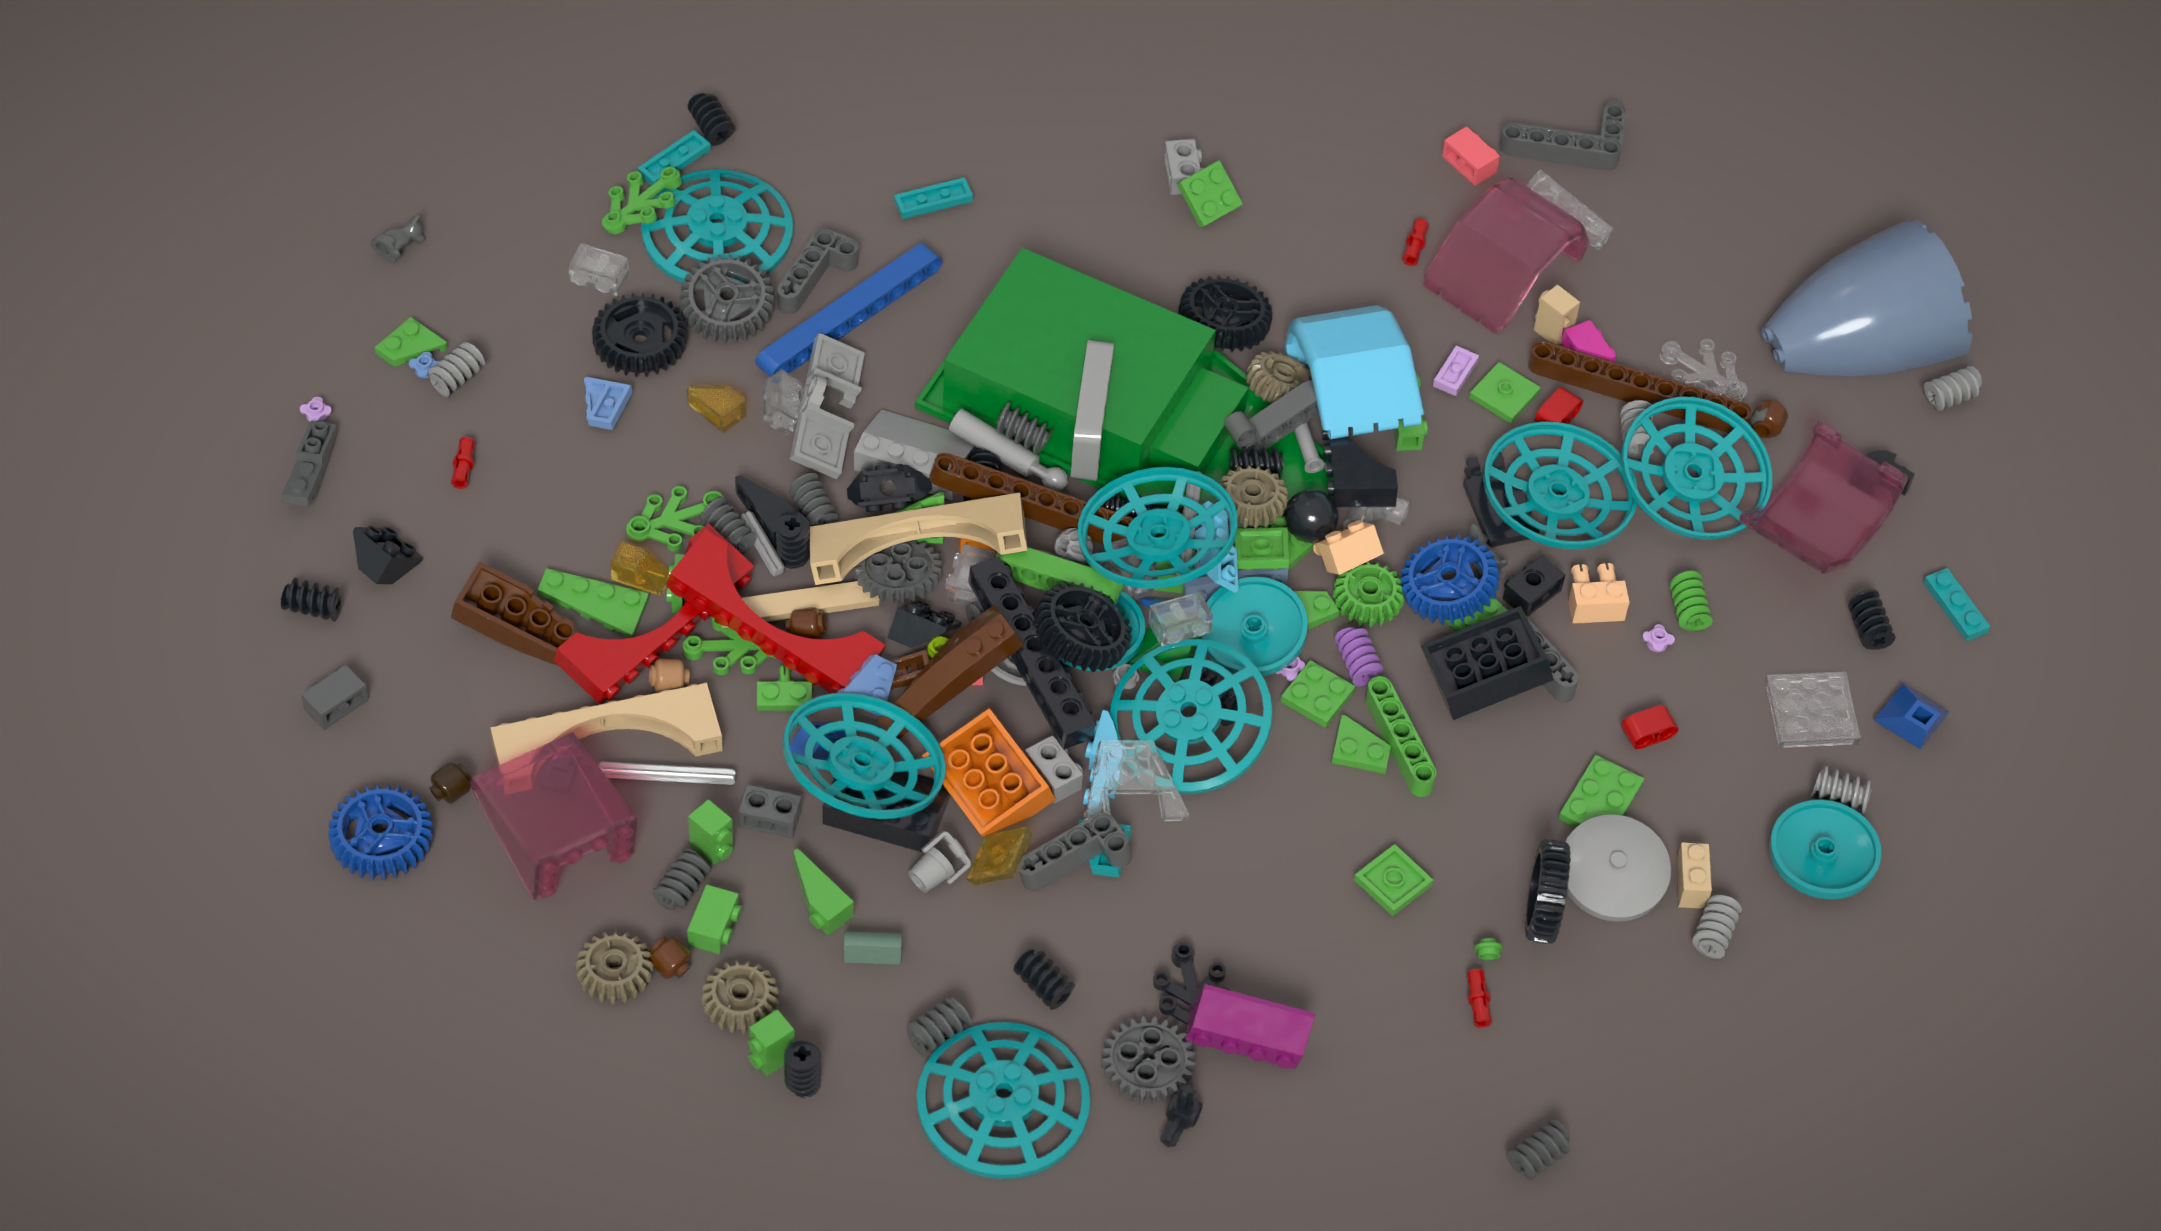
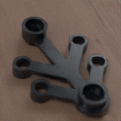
[1153,943,1231,1027]

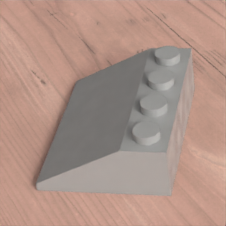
[854,409,977,500]

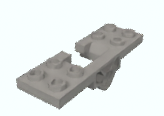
[790,333,865,479]

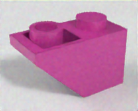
[1560,320,1616,362]

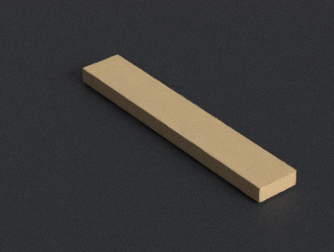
[721,581,880,628]

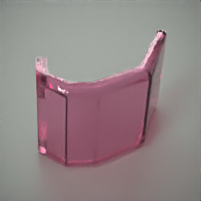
[1423,177,1589,334]
[1739,421,1908,574]

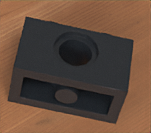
[1503,555,1565,617]

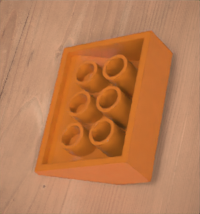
[922,708,1056,837]

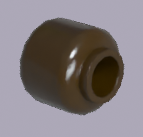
[429,762,472,804]

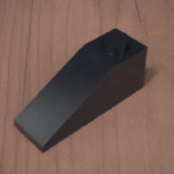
[735,475,801,548]

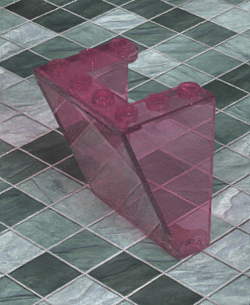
[472,732,637,900]

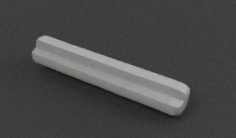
[740,511,785,577]

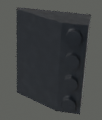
[1421,606,1554,720]
[822,762,951,853]

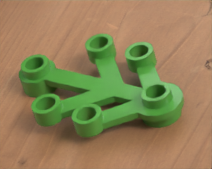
[602,167,682,234]
[626,486,724,552]
[683,617,775,675]

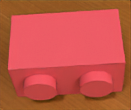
[1442,126,1500,186]

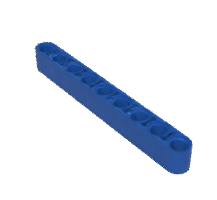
[755,243,942,381]

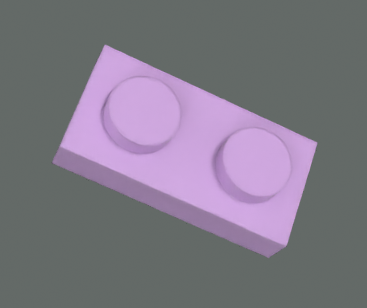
[1433,346,1479,396]

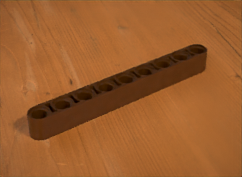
[1528,341,1752,433]
[929,453,1159,556]

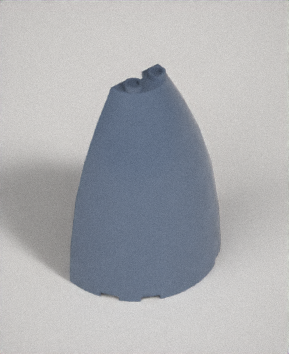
[1761,220,1972,376]

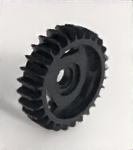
[1178,275,1273,353]
[592,292,687,377]
[1033,582,1132,672]
[1525,839,1571,944]

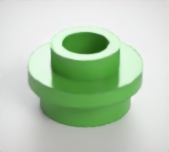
[1474,938,1503,960]

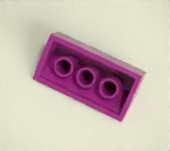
[1185,984,1315,1069]

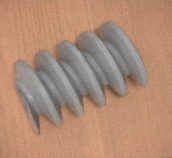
[429,342,485,397]
[1924,366,1982,411]
[1620,400,1654,459]
[1811,765,1872,815]
[1692,895,1742,959]

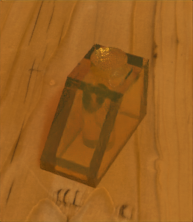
[687,385,746,433]
[610,541,669,596]

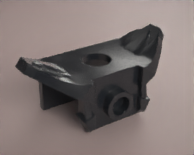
[847,464,932,512]

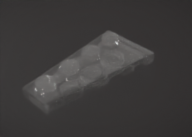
[1514,169,1613,250]

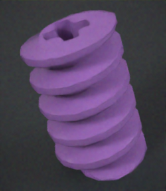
[1335,628,1383,687]

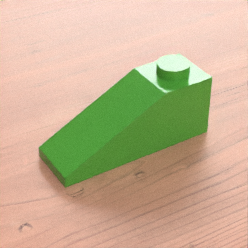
[793,848,854,936]

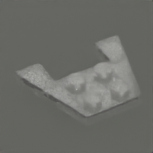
[1084,740,1189,821]

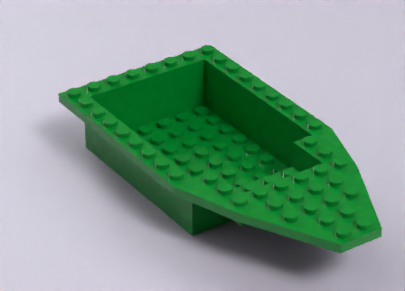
[915,248,1332,515]

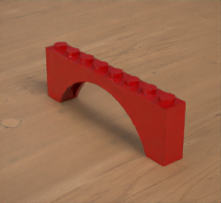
[553,523,754,705]
[667,530,886,694]

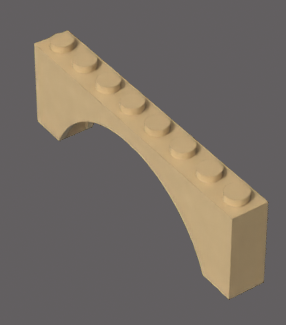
[810,493,1028,585]
[490,683,723,796]

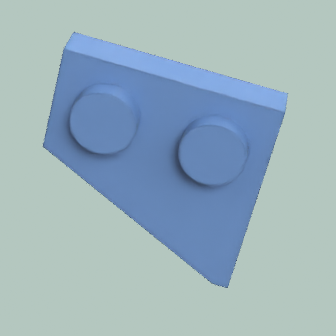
[584,377,633,430]
[837,654,897,716]

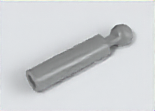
[949,409,1068,491]

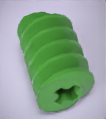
[1670,571,1713,631]

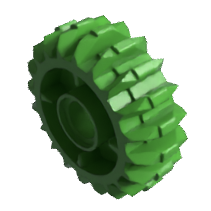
[1333,561,1405,628]

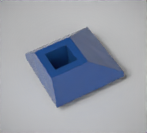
[1874,684,1949,749]

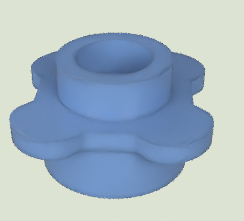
[409,352,438,378]

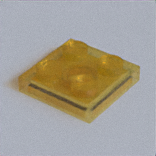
[967,827,1032,886]

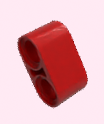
[1534,387,1583,424]
[1621,705,1679,749]

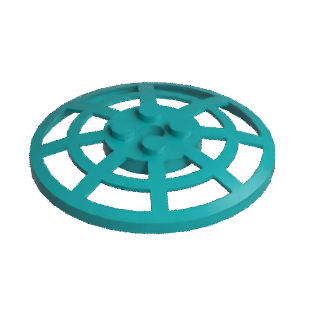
[641,169,793,284]
[1621,397,1772,540]
[1483,422,1638,549]
[1077,467,1238,589]
[1110,639,1273,794]
[782,693,946,819]
[916,1022,1090,1179]

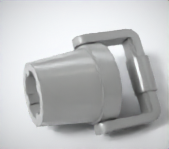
[908,832,971,893]

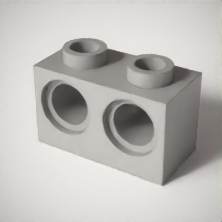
[1164,139,1204,195]
[1025,735,1084,804]

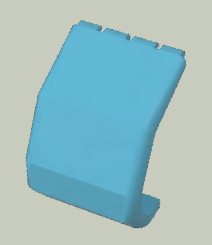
[1284,305,1424,439]

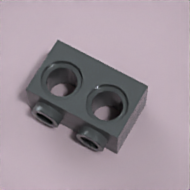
[738,785,801,838]

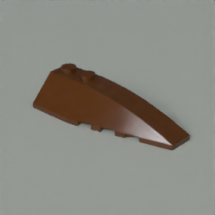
[451,561,590,666]
[877,604,1024,739]

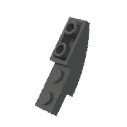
[282,420,337,507]

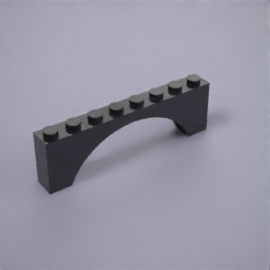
[1320,420,1398,507]

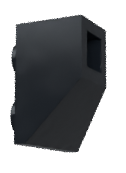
[353,526,423,584]
[887,601,962,648]

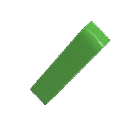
[995,547,1124,604]
[1365,676,1437,797]

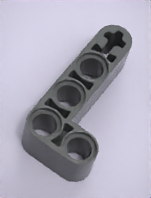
[777,229,858,314]
[1224,380,1319,455]
[1526,616,1579,702]
[1017,812,1132,890]

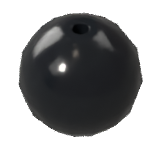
[1284,489,1339,543]

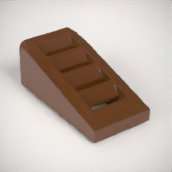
[890,649,931,689]

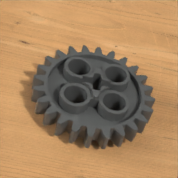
[855,539,942,604]
[1102,1016,1195,1104]

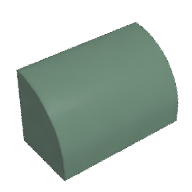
[844,931,902,965]

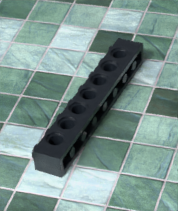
[968,557,1097,750]

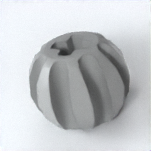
[1053,528,1094,565]

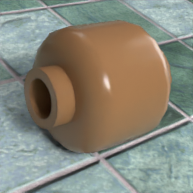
[649,659,690,693]

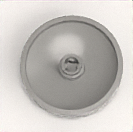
[1565,815,1671,922]

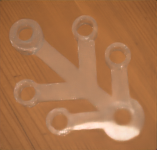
[1660,339,1748,401]

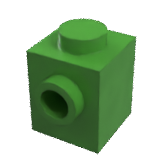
[1393,415,1427,451]

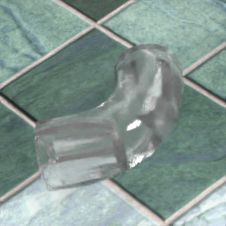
[1343,496,1411,529]

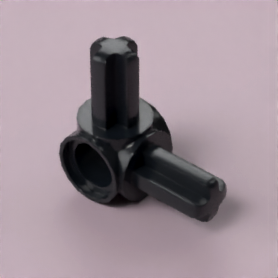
[1160,1083,1203,1147]

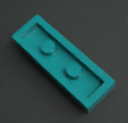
[638,130,711,186]
[894,177,973,219]
[1923,568,1991,642]

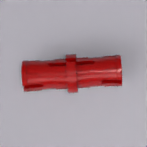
[1402,218,1429,266]
[451,437,476,489]
[1466,969,1492,1028]

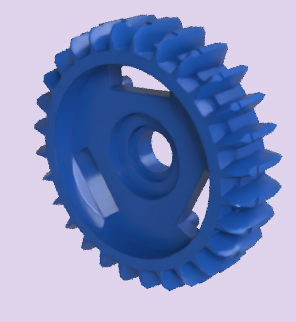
[1401,534,1500,625]
[328,783,433,881]

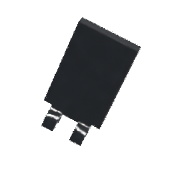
[1463,452,1540,547]

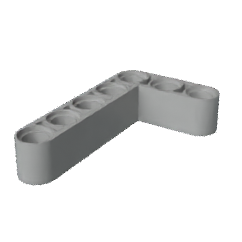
[1071,340,1114,481]

